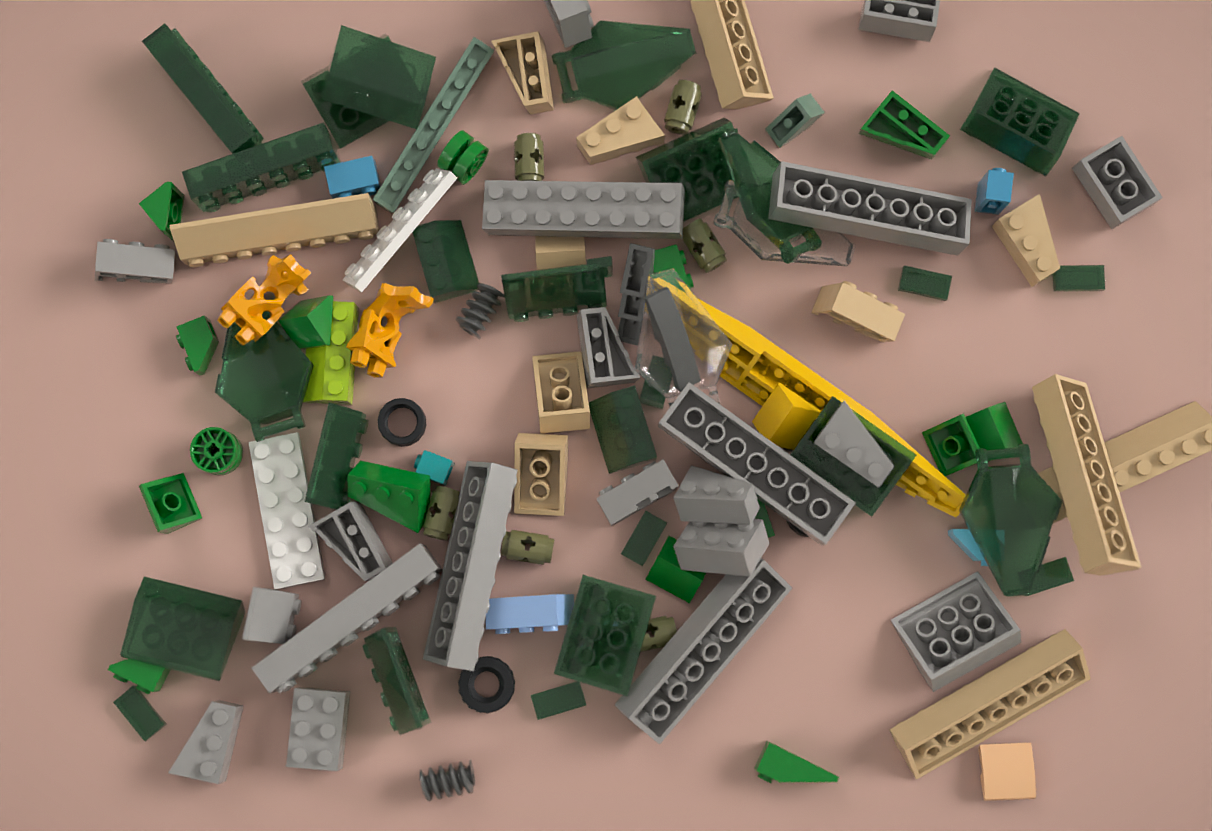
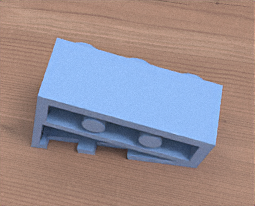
[486,594,575,634]

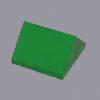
[139,182,185,242]
[278,295,333,350]
[966,402,1025,466]
[922,413,985,476]
[139,473,202,534]
[645,536,707,603]

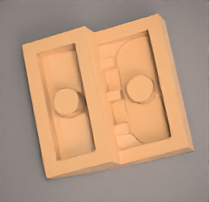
[978,743,1036,801]

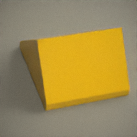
[752,383,820,450]

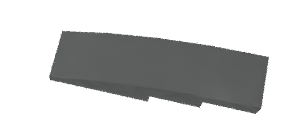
[618,243,655,346]
[645,287,701,392]

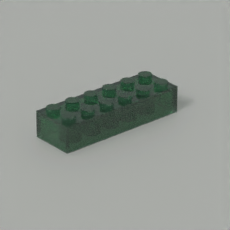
[142,23,266,166]
[182,122,341,212]

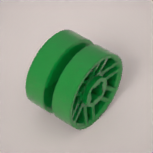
[437,130,489,185]
[190,427,243,476]

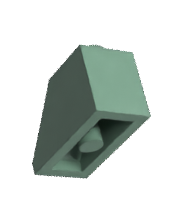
[765,94,825,148]

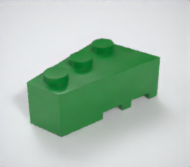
[859,90,950,160]
[348,460,430,533]

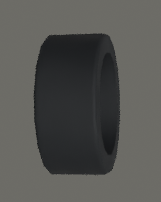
[377,398,427,447]

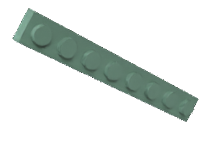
[372,37,494,214]

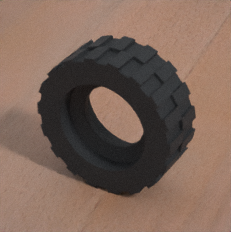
[458,656,515,713]

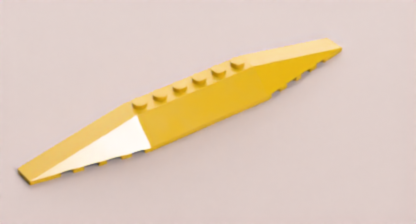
[651,274,971,518]

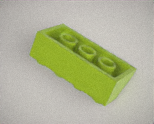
[302,301,359,405]

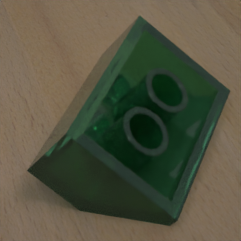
[412,220,479,303]
[589,385,657,474]

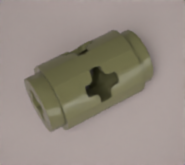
[664,80,702,135]
[514,133,544,181]
[682,218,727,273]
[422,486,460,541]
[501,529,554,565]
[623,615,677,653]

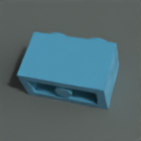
[324,156,381,199]
[974,168,1014,215]

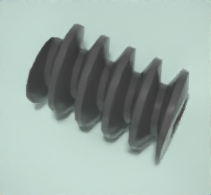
[456,283,506,339]
[420,760,475,801]

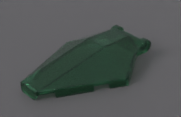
[552,20,697,110]
[718,128,822,264]
[215,299,314,442]
[959,444,1063,596]

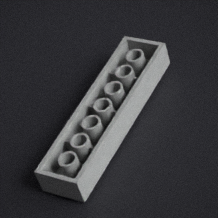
[768,161,972,256]
[482,180,685,239]
[658,382,856,546]
[423,461,518,671]
[252,544,443,694]
[615,558,792,744]

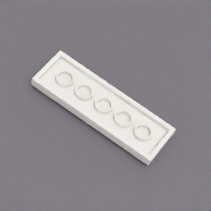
[343,168,457,292]
[248,432,326,590]

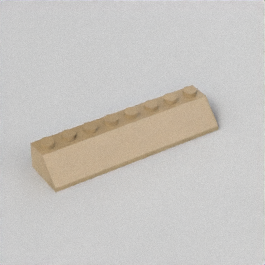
[690,0,774,109]
[170,193,379,267]
[1032,374,1141,576]
[1016,401,1212,528]
[890,629,1091,780]

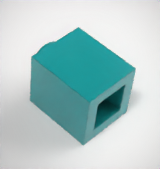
[414,450,455,486]

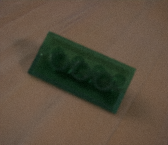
[304,403,368,510]

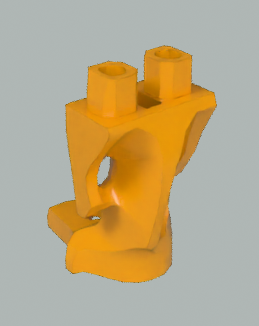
[217,254,311,345]
[347,283,434,378]

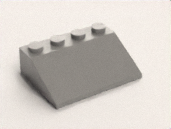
[891,571,1021,692]

